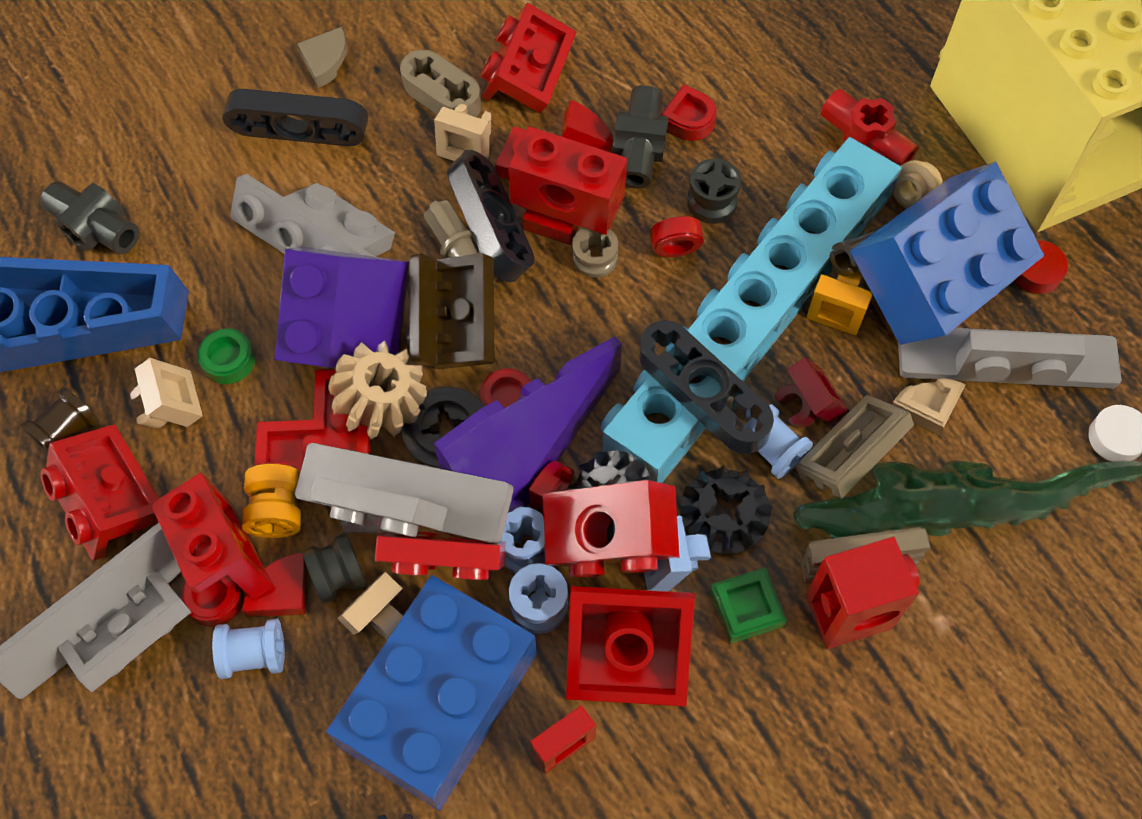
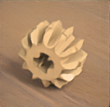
[328,340,427,439]

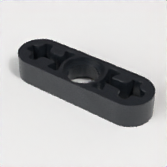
[222,89,369,146]
[447,150,535,282]
[639,320,774,454]

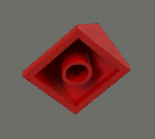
[566,586,695,706]

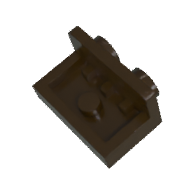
[406,253,495,370]

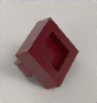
[774,357,849,428]

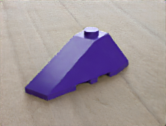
[434,336,622,513]

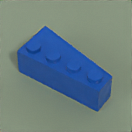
[0,257,189,372]

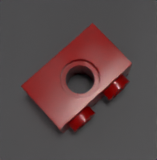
[508,126,628,235]
[543,480,680,578]
[805,536,920,649]

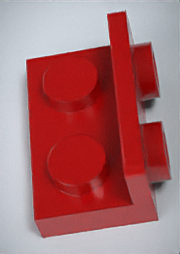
[480,2,577,114]
[41,424,159,561]
[152,472,274,600]

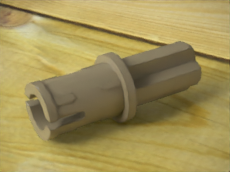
[424,200,498,283]

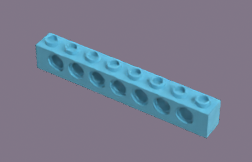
[600,137,902,483]

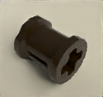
[21,387,100,453]

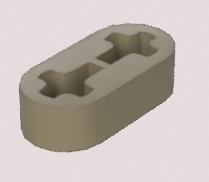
[400,50,482,117]

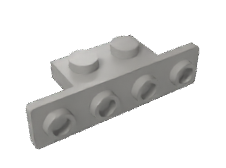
[230,174,395,257]
[898,328,1122,389]
[295,443,513,544]
[0,523,191,699]

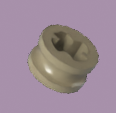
[572,228,619,278]

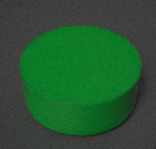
[197,328,255,384]

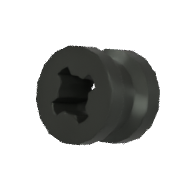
[687,158,741,224]
[302,532,367,604]

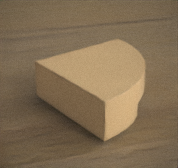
[892,378,966,435]

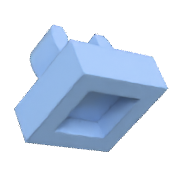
[644,516,711,591]

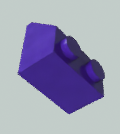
[275,247,410,368]

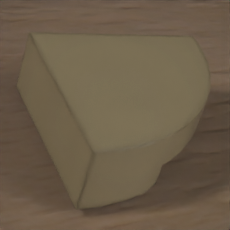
[297,27,348,88]

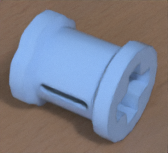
[743,404,813,479]
[501,507,546,574]
[212,618,285,679]

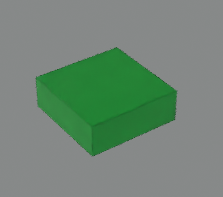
[709,567,787,644]

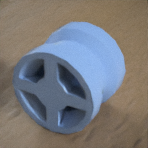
[509,563,568,634]

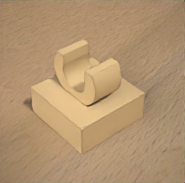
[434,104,491,161]
[130,358,203,428]
[337,572,403,641]

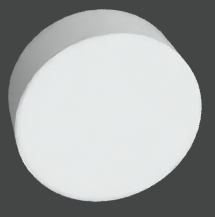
[1089,405,1142,463]

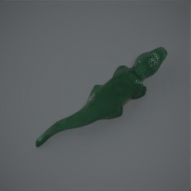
[793,460,1142,539]

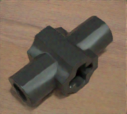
[613,85,668,188]
[40,181,140,254]

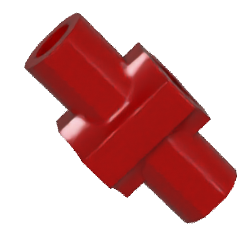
[820,88,919,166]

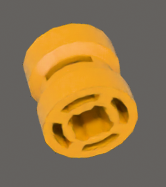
[242,464,301,538]

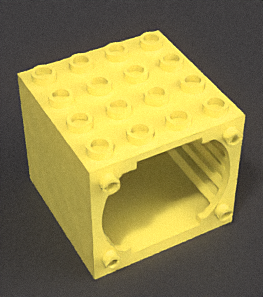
[930,0,1142,232]

